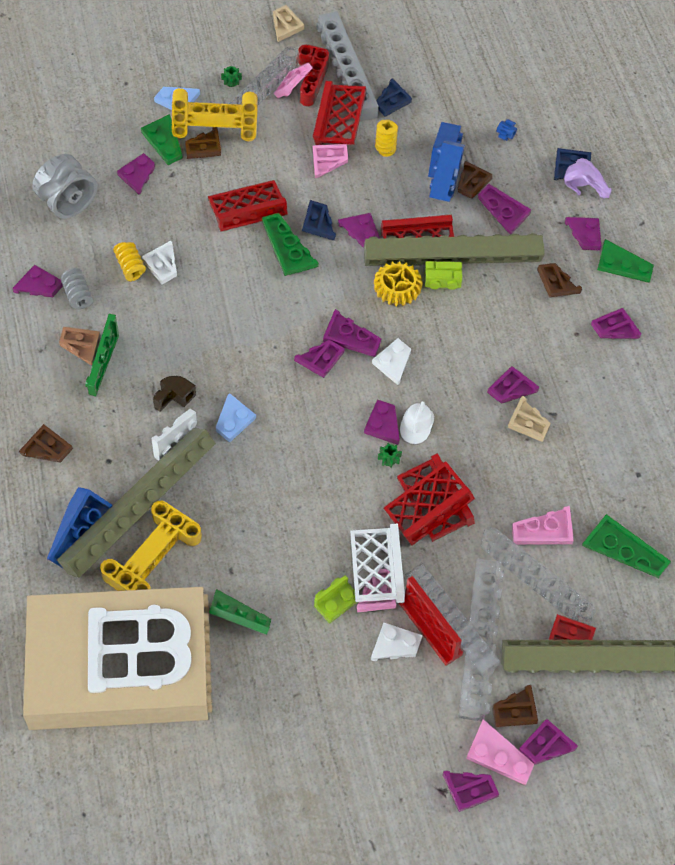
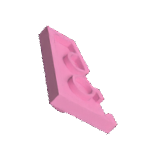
[512,506,574,545]
[466,719,534,785]

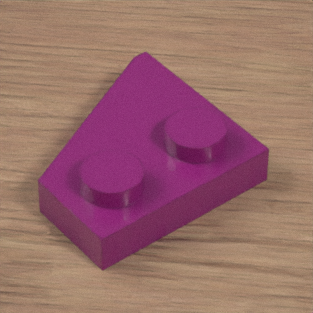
[117,153,155,194]
[338,213,380,248]
[565,217,601,250]
[13,264,63,298]
[591,308,641,339]
[294,340,345,378]
[487,366,539,404]
[364,399,400,445]
[519,719,578,765]
[442,770,499,812]

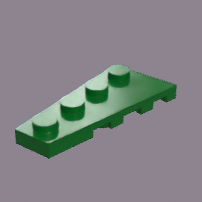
[262,213,319,276]
[85,314,119,397]
[582,514,671,579]

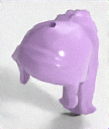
[564,158,612,199]

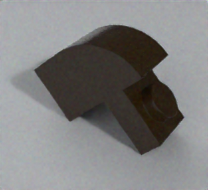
[153,376,196,412]

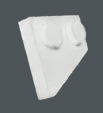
[142,241,177,284]
[372,338,411,385]
[371,623,423,661]

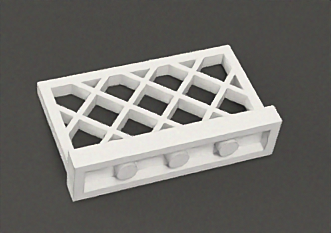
[350,524,405,603]

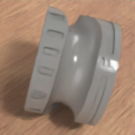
[33,154,98,219]

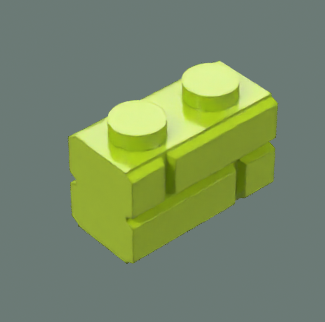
[424,261,462,290]

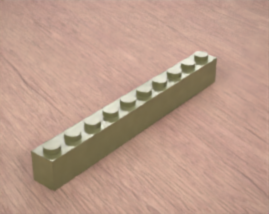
[364,233,545,266]
[57,428,216,578]
[501,640,675,673]

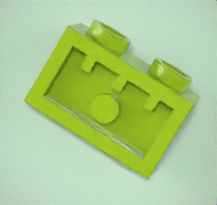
[314,575,358,624]

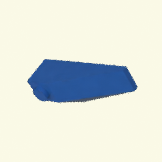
[47,487,113,568]

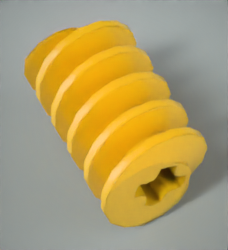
[375,120,398,157]
[113,242,146,282]

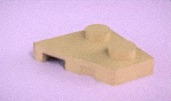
[273,5,304,42]
[507,396,551,442]

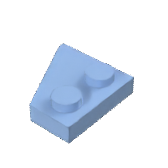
[154,87,200,110]
[216,393,256,442]

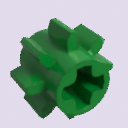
[221,66,242,87]
[378,443,402,468]

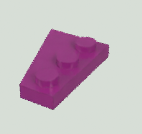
[478,183,531,235]
[323,309,381,357]

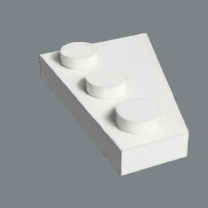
[151,409,197,460]

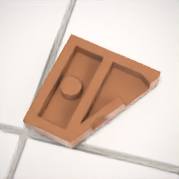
[59,327,101,365]

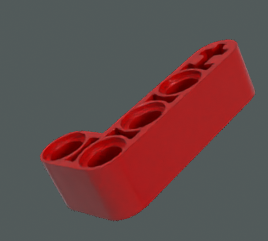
[298,44,329,106]

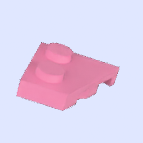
[312,144,348,178]

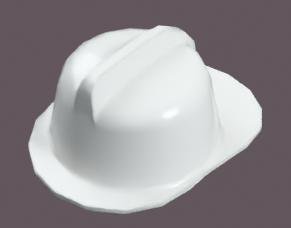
[400,401,434,444]

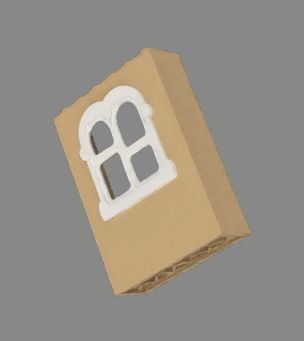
[23,587,212,730]

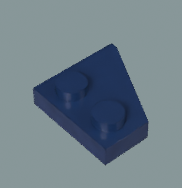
[376,78,412,117]
[554,148,591,180]
[302,200,336,241]

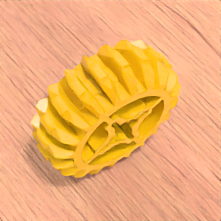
[373,261,423,307]

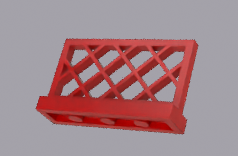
[313,81,367,145]
[208,180,288,232]
[381,214,454,239]
[397,453,475,542]
[384,461,475,546]
[399,576,463,666]

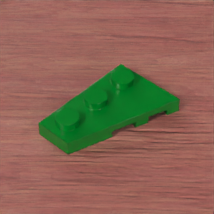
[141,114,183,165]
[597,239,654,283]
[209,589,271,635]

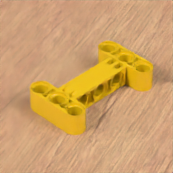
[172,88,258,141]
[100,501,202,591]

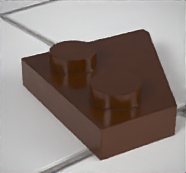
[185,127,221,159]
[458,161,492,199]
[537,263,582,298]
[19,424,73,463]
[492,685,538,727]

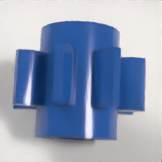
[496,119,517,141]

